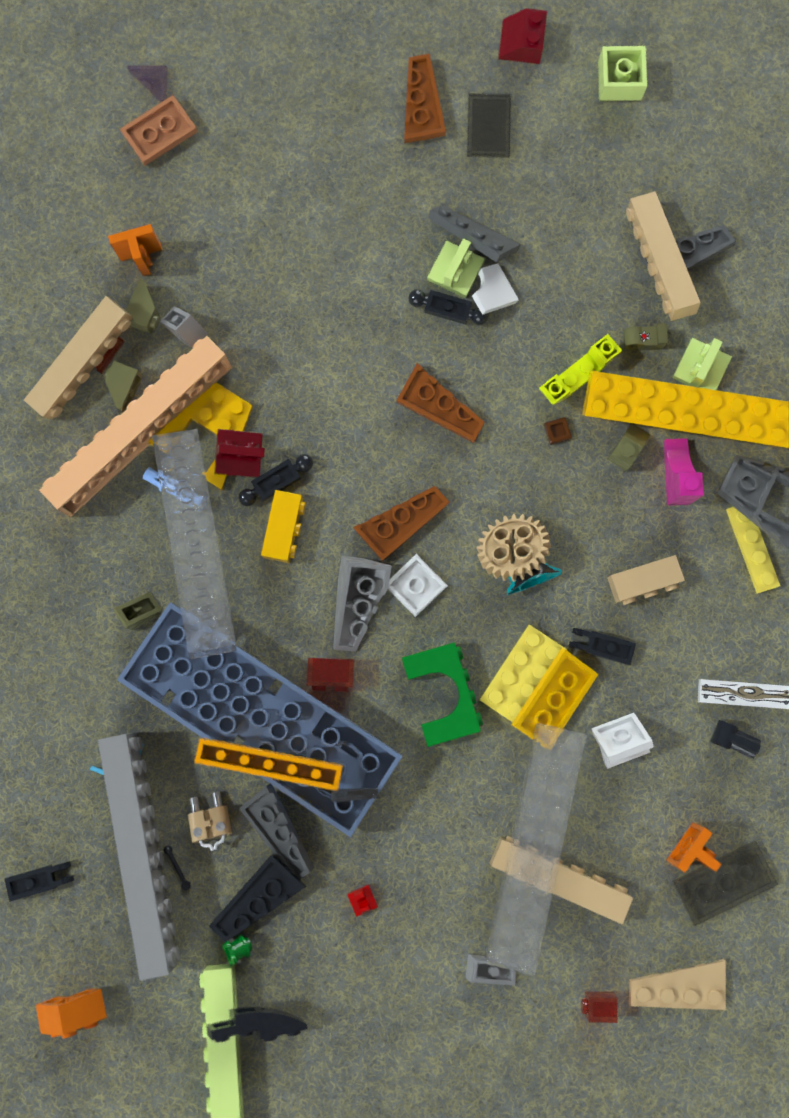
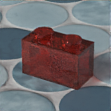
[307,658,355,692]

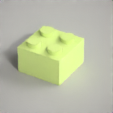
[598,46,647,101]

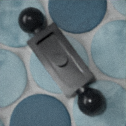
[408,289,488,325]
[238,454,313,506]

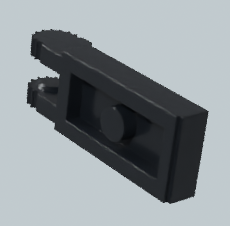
[568,628,636,666]
[4,861,74,902]

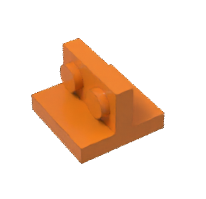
[108,224,162,276]
[666,822,721,872]

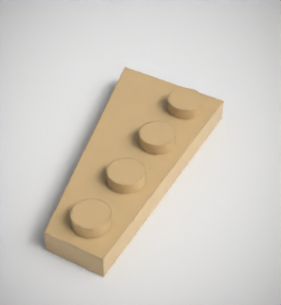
[629,959,726,1010]

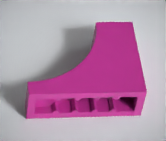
[664,438,704,506]

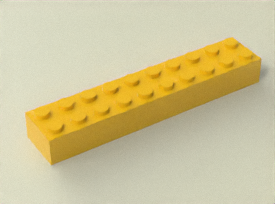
[582,371,789,448]

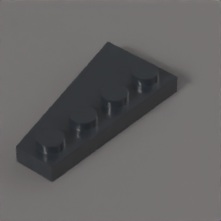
[209,854,307,942]

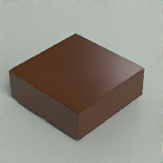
[543,417,572,445]

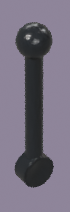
[163,845,191,890]

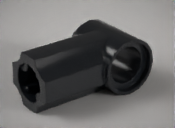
[710,720,761,758]

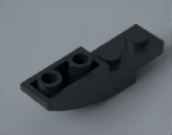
[206,1007,308,1043]

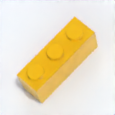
[261,490,306,563]

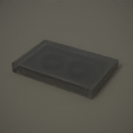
[467,93,511,158]

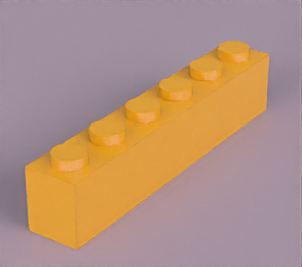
[194,738,344,791]

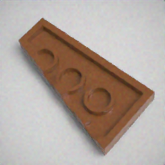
[404,54,446,143]
[396,363,485,443]
[353,486,450,562]

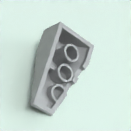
[333,556,392,652]

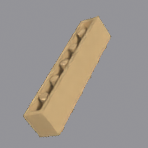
[626,191,701,321]
[24,296,134,419]
[490,836,633,925]

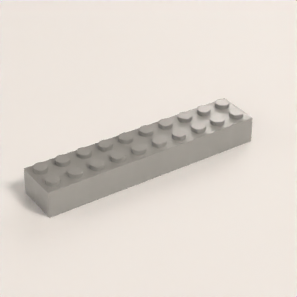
[98,733,180,981]

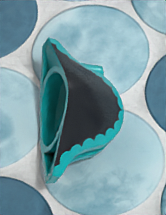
[506,555,562,595]

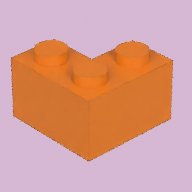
[36,988,107,1038]

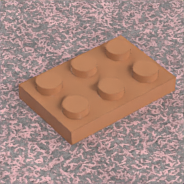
[120,95,198,166]

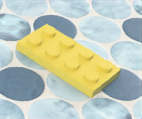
[479,625,567,723]

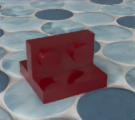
[214,429,265,478]

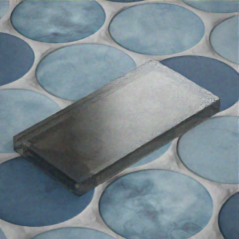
[672,841,778,926]

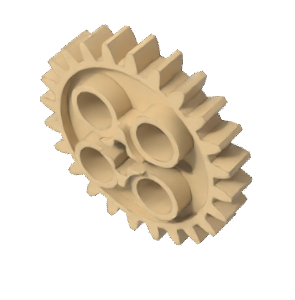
[477,514,551,581]

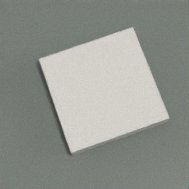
[388,554,448,617]

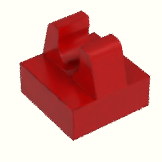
[347,884,378,917]

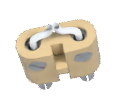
[188,791,232,851]

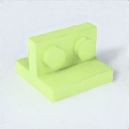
[427,239,485,298]
[672,338,732,390]

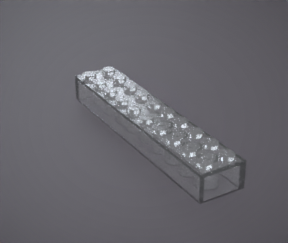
[152,429,237,659]
[485,723,586,976]

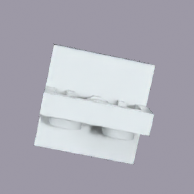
[592,713,654,769]

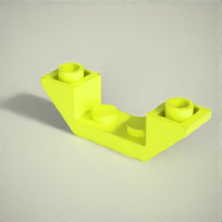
[539,334,622,405]

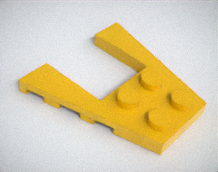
[148,382,253,491]

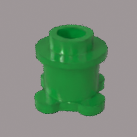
[222,935,253,966]

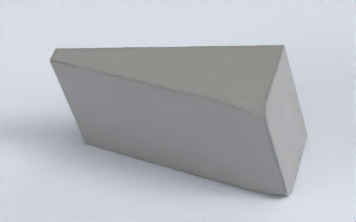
[466,954,518,985]

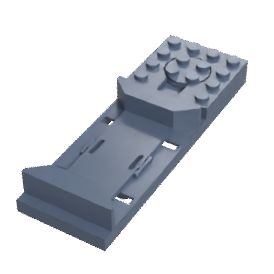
[117,602,402,837]

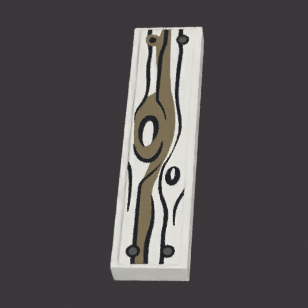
[698,679,789,709]

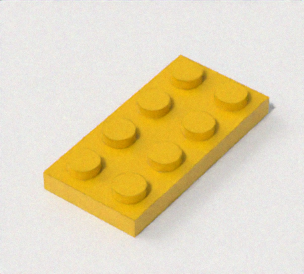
[511,648,599,751]

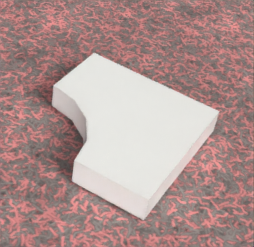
[472,263,519,315]

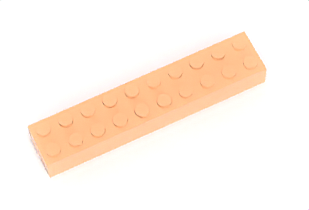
[39,336,232,517]

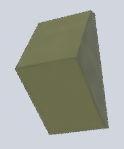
[113,592,162,630]

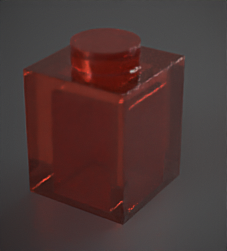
[581,991,618,1023]

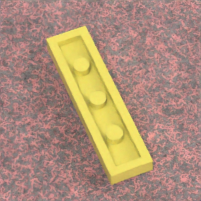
[726,507,780,593]

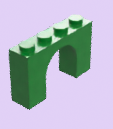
[402,642,483,747]

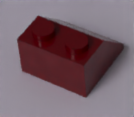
[498,8,547,64]

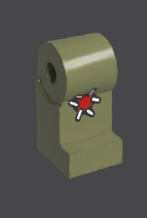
[623,323,668,350]

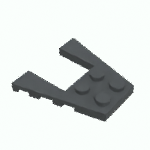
[717,455,789,552]

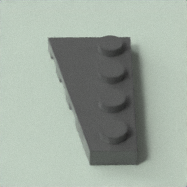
[428,205,521,262]
[637,225,736,271]
[239,783,314,879]

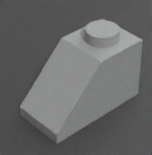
[160,306,208,349]

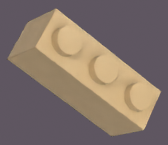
[607,555,685,605]

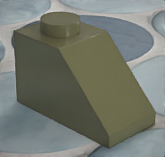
[126,279,160,334]
[105,361,143,414]
[607,423,650,471]

